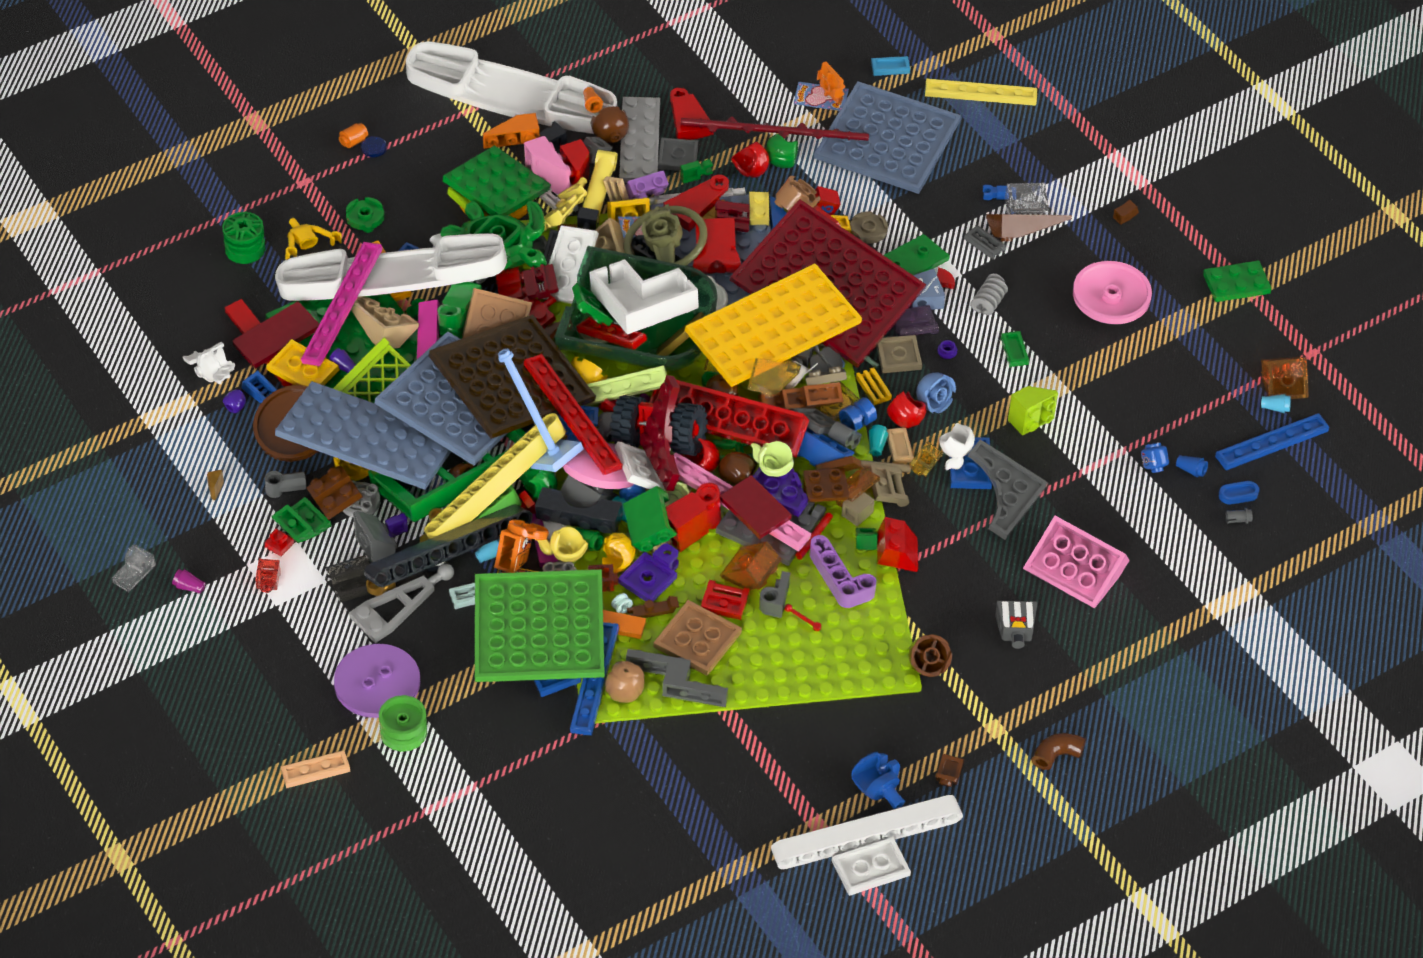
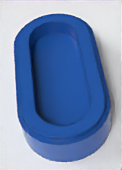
[1219,481,1259,505]

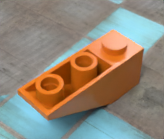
[483,113,539,149]

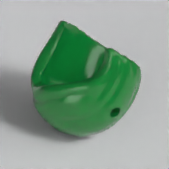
[765,134,798,168]
[518,467,558,502]

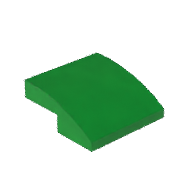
[271,497,331,543]

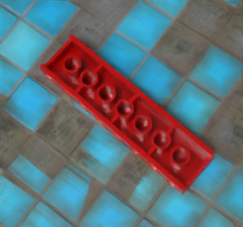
[649,380,809,458]

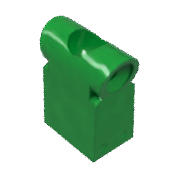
[437,282,481,339]

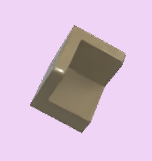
[842,489,875,526]

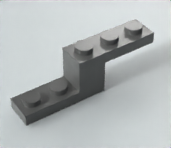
[626,649,728,707]

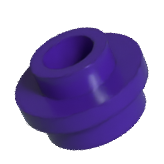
[937,340,957,359]

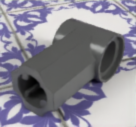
[265,471,306,498]

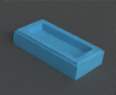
[871,56,910,76]

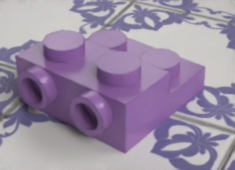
[625,170,669,199]

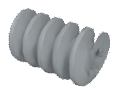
[970,273,1008,315]

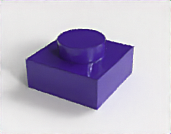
[385,513,408,538]

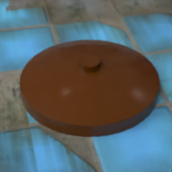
[253,385,319,462]

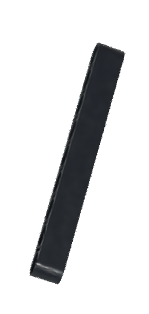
[364,504,533,587]

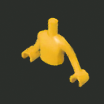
[285,218,342,260]

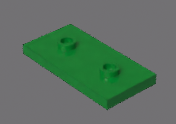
[884,234,950,275]

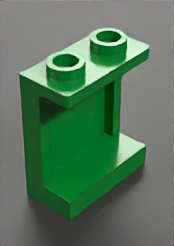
[623,486,677,552]

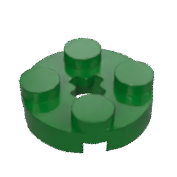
[346,197,384,233]

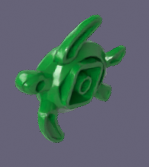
[441,201,547,270]

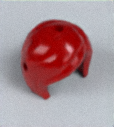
[731,141,769,178]
[887,391,926,428]
[680,438,720,473]

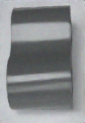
[828,421,862,450]

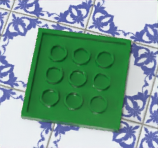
[443,145,551,215]

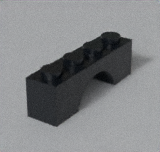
[535,487,623,534]

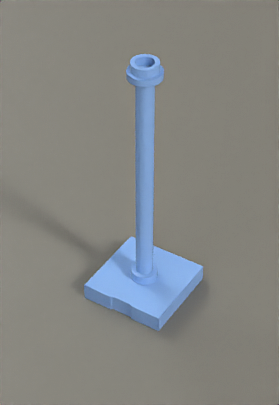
[498,348,584,472]

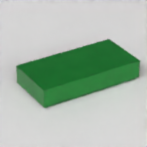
[1000,331,1029,367]

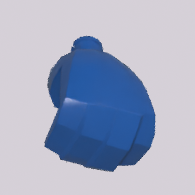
[851,752,905,809]

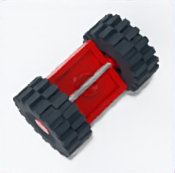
[610,395,708,456]

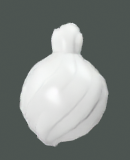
[939,423,975,470]

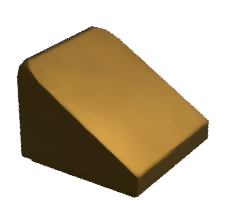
[207,470,224,501]

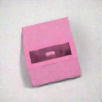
[524,136,572,194]

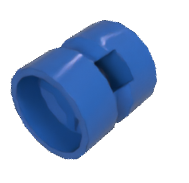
[839,397,877,431]

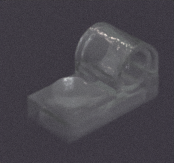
[112,544,156,592]

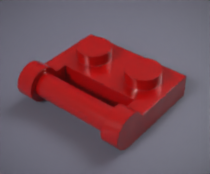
[701,580,751,620]

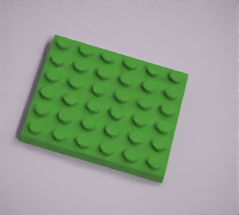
[475,569,605,682]

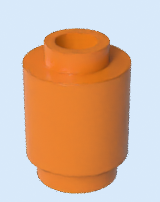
[339,123,368,148]

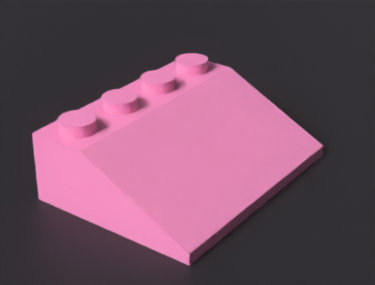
[1023,516,1129,609]

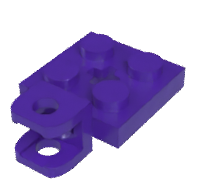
[618,543,679,602]

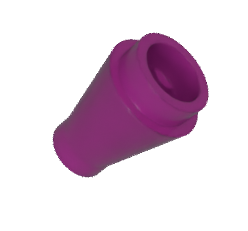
[172,569,206,594]

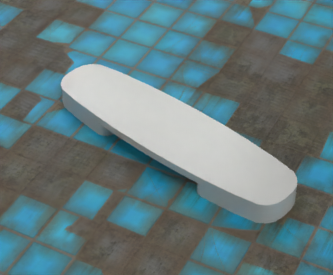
[406,41,617,134]
[275,234,507,301]

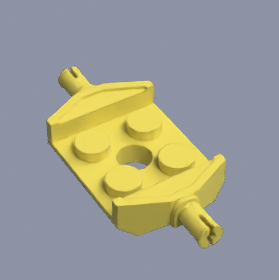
[544,177,588,231]

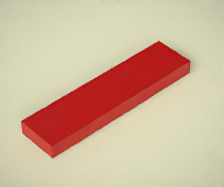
[576,317,647,350]

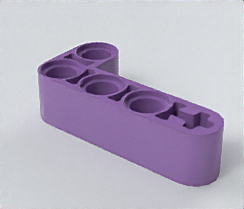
[810,535,876,608]

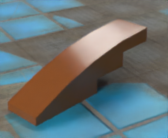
[758,382,844,410]

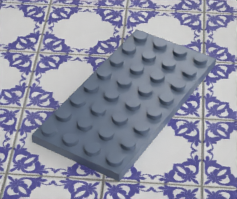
[275,381,451,489]

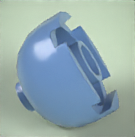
[916,372,956,413]

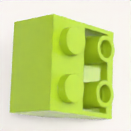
[1008,386,1058,436]

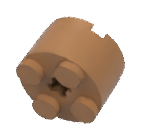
[775,176,820,211]

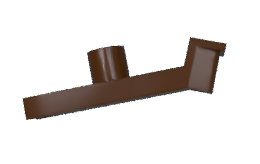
[627,596,679,618]

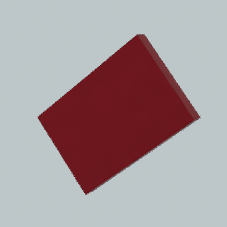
[720,475,792,539]

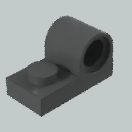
[759,571,790,618]

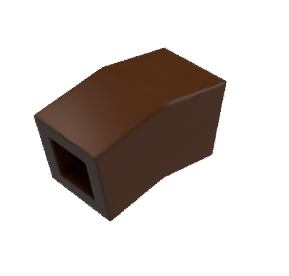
[1113,200,1139,225]

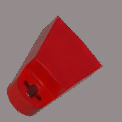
[670,88,713,140]
[663,175,729,232]

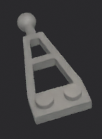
[349,564,454,643]

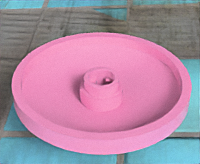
[1073,261,1152,324]
[562,442,633,489]

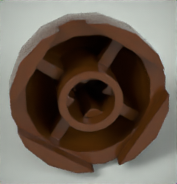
[590,106,629,143]
[908,634,952,677]

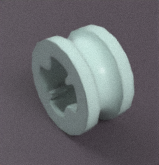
[611,593,633,614]

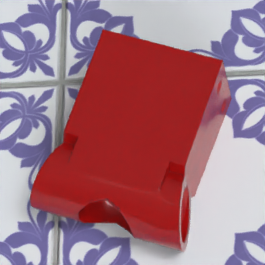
[692,218,741,274]
[666,482,722,552]

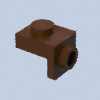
[935,754,964,787]

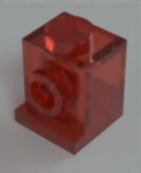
[255,559,281,593]
[588,564,618,592]

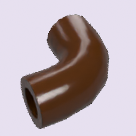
[1031,733,1086,770]

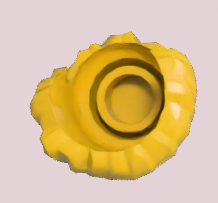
[602,533,636,574]

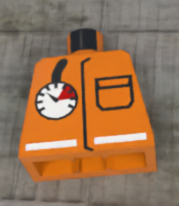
[494,529,532,573]

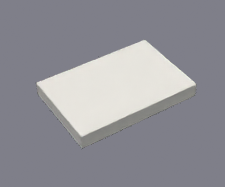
[615,441,665,491]
[832,837,911,896]

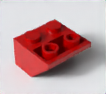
[560,139,589,188]

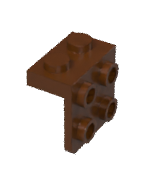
[803,468,849,502]

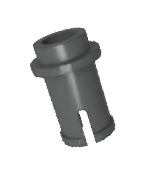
[1226,508,1252,524]

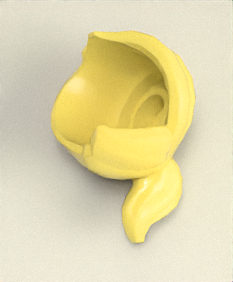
[535,527,588,562]

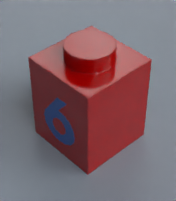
[815,186,841,215]

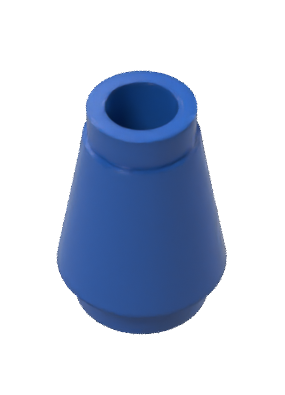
[1176,455,1208,477]

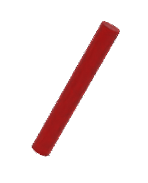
[795,512,833,560]

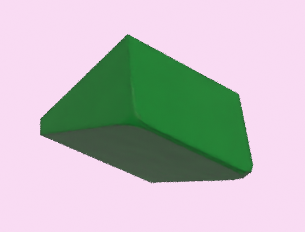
[855,528,877,550]

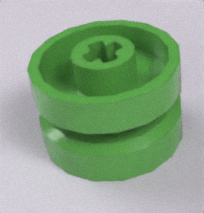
[379,695,427,752]

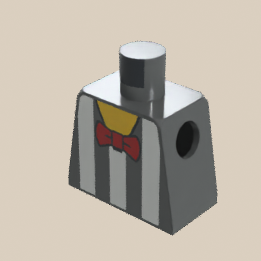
[995,601,1037,649]

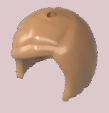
[605,661,645,703]

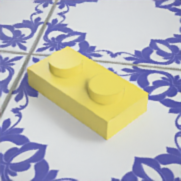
[749,192,769,226]

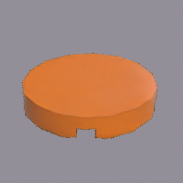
[507,520,549,540]

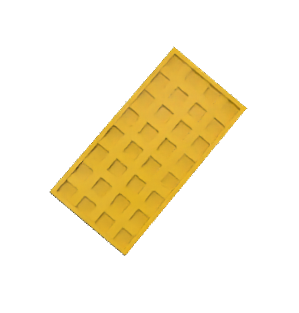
[685,264,862,387]

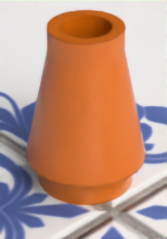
[583,87,603,113]

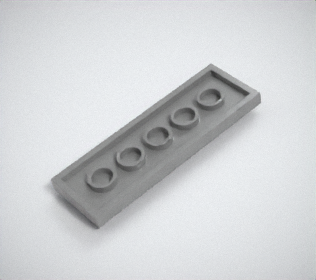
[619,97,660,183]

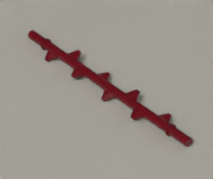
[681,117,869,141]

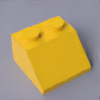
[607,197,650,222]

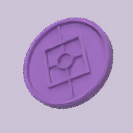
[334,644,420,718]

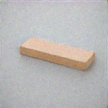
[281,750,350,788]

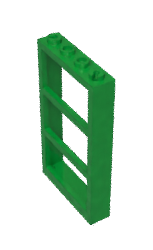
[368,428,526,522]

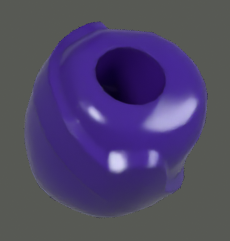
[223,389,246,413]

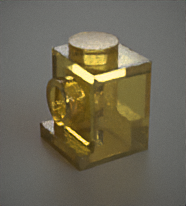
[910,441,943,476]

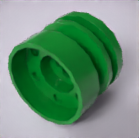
[222,212,266,264]

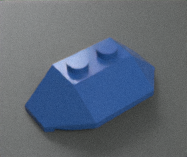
[797,428,854,467]

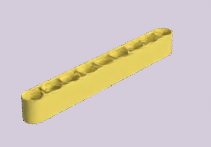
[424,413,566,539]

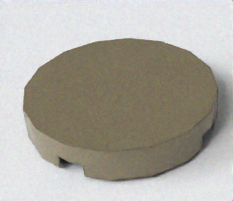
[850,211,888,244]

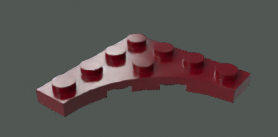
[640,375,680,491]

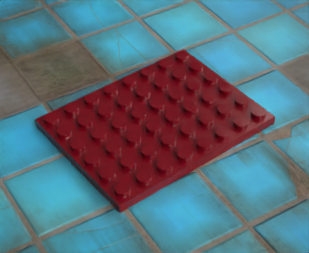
[730,199,926,368]

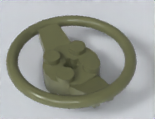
[624,204,707,273]

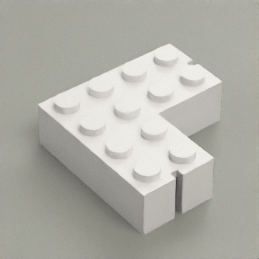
[590,259,699,334]

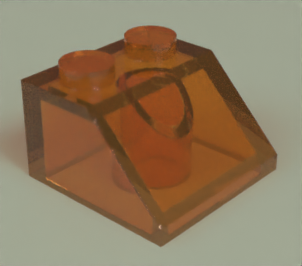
[1261,357,1309,399]
[720,541,782,590]

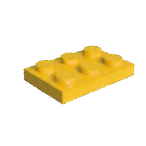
[266,339,339,386]

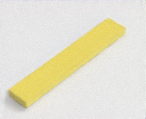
[925,79,1037,106]

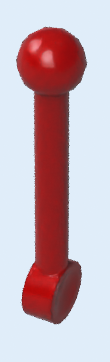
[784,604,821,631]

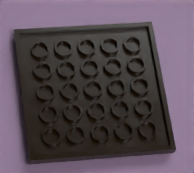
[428,315,596,439]

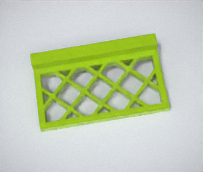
[333,338,411,402]

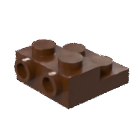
[306,465,363,520]

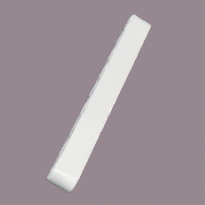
[771,795,963,869]

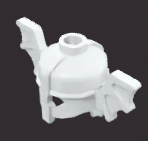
[183,342,235,384]

